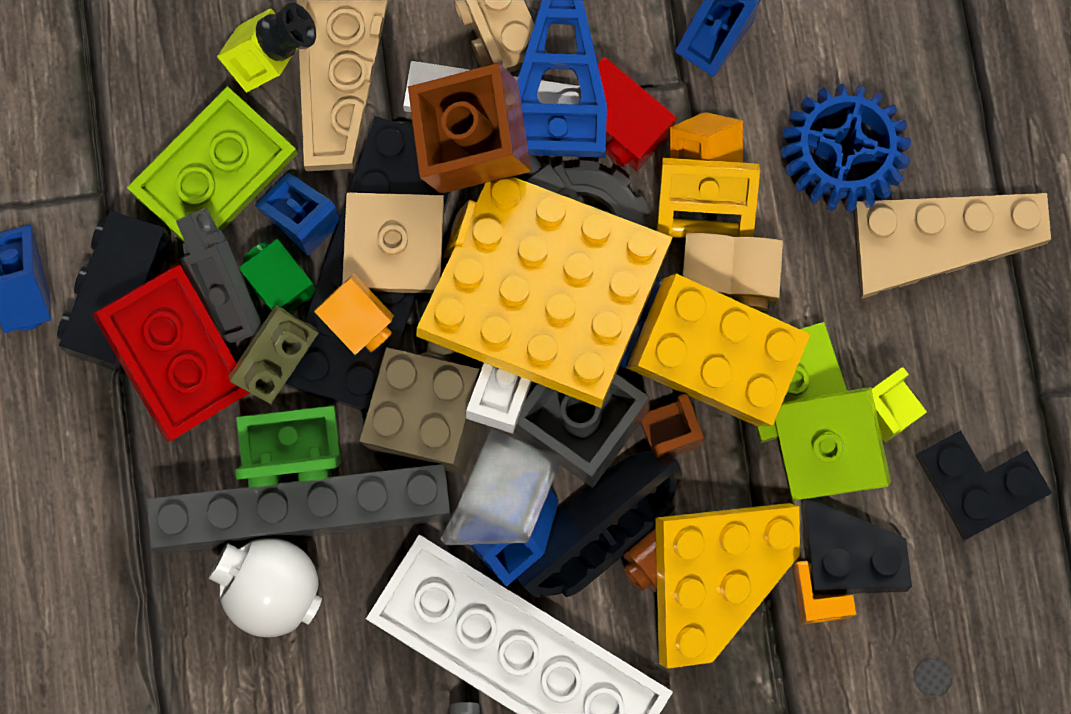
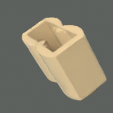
[682,233,783,312]

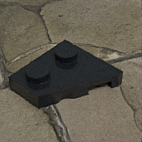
[801,498,912,595]

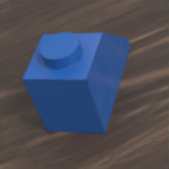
[0,224,51,333]

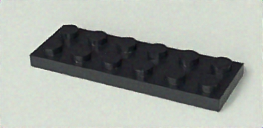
[284,116,452,412]

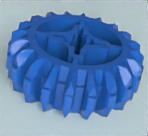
[781,83,911,213]

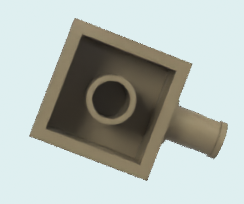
[359,342,481,475]

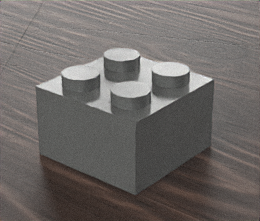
[514,374,650,488]

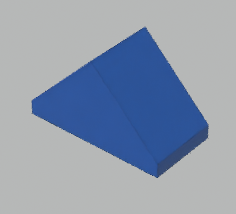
[675,0,760,77]
[255,172,340,257]

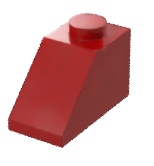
[598,56,677,172]

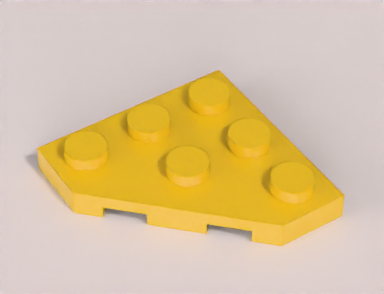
[655,503,800,669]

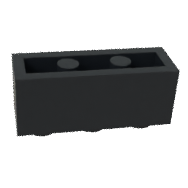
[57,210,172,373]

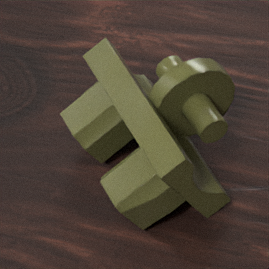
[228,305,319,404]

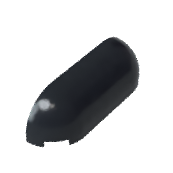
[517,451,682,597]

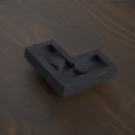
[916,430,1052,541]

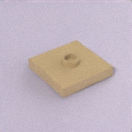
[342,193,444,294]

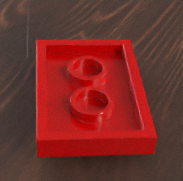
[92,264,250,441]

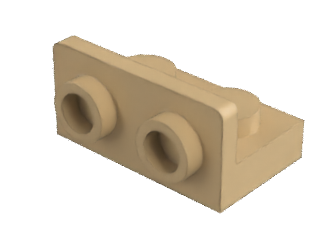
[453,0,547,73]

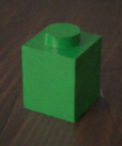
[239,239,316,314]

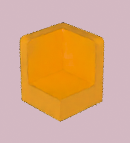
[670,112,743,163]
[792,561,856,625]

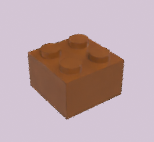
[408,63,531,194]

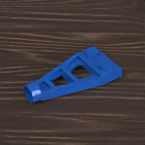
[517,0,607,157]

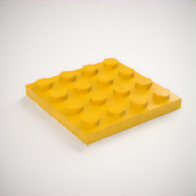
[416,177,673,408]

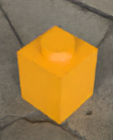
[314,273,394,355]

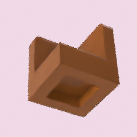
[640,393,704,457]

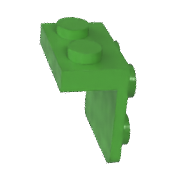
[235,405,342,488]

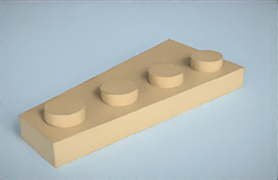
[297,0,388,171]
[854,193,1051,299]

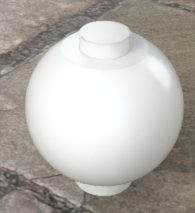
[209,537,322,637]

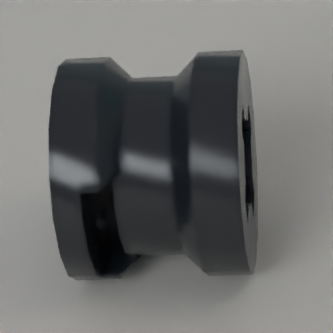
[256,3,316,61]

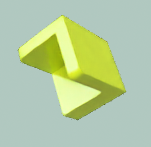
[217,8,297,93]
[872,367,927,443]

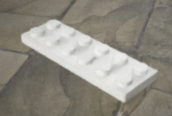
[366,535,673,714]

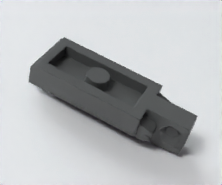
[176,208,262,345]

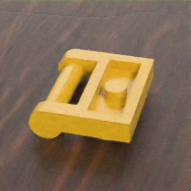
[656,158,760,238]

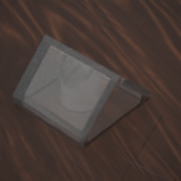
[441,428,560,545]

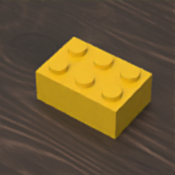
[626,274,811,427]

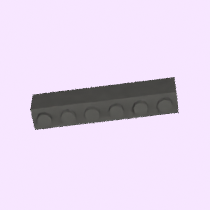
[146,464,452,555]

